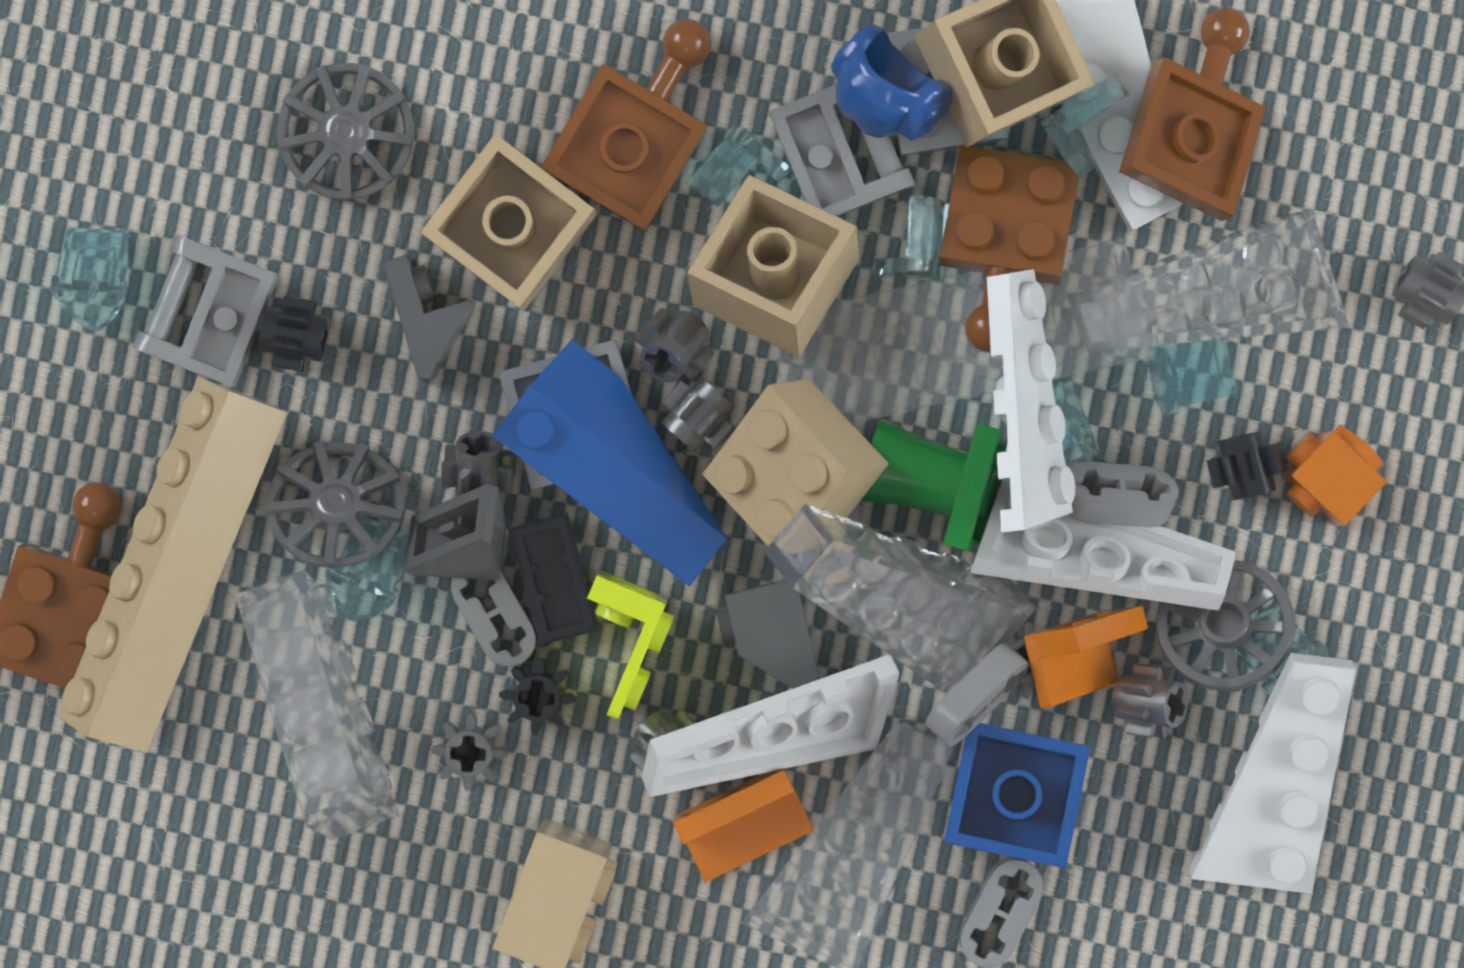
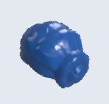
[831,24,952,140]

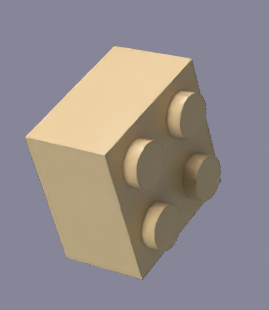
[914,0,1096,148]
[420,134,597,311]
[687,175,859,357]
[702,379,889,561]
[492,817,618,968]

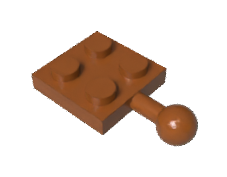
[1119,7,1266,221]
[541,19,711,232]
[939,145,1081,353]
[0,482,122,688]

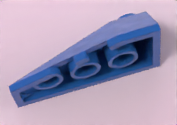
[492,339,727,587]

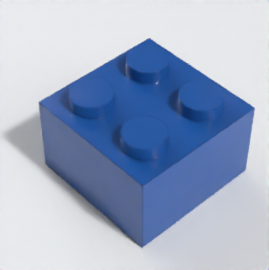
[944,723,1091,869]

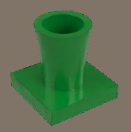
[860,419,1008,553]

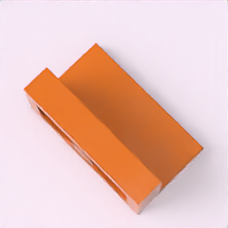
[1024,605,1148,709]
[673,769,814,883]

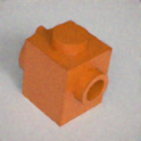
[1280,424,1387,526]

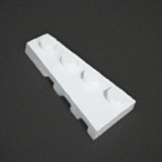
[1056,0,1183,232]
[987,269,1075,533]
[970,480,1237,611]
[1189,653,1356,894]
[642,654,899,797]

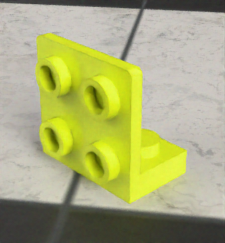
[587,571,674,720]

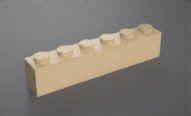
[58,376,287,753]

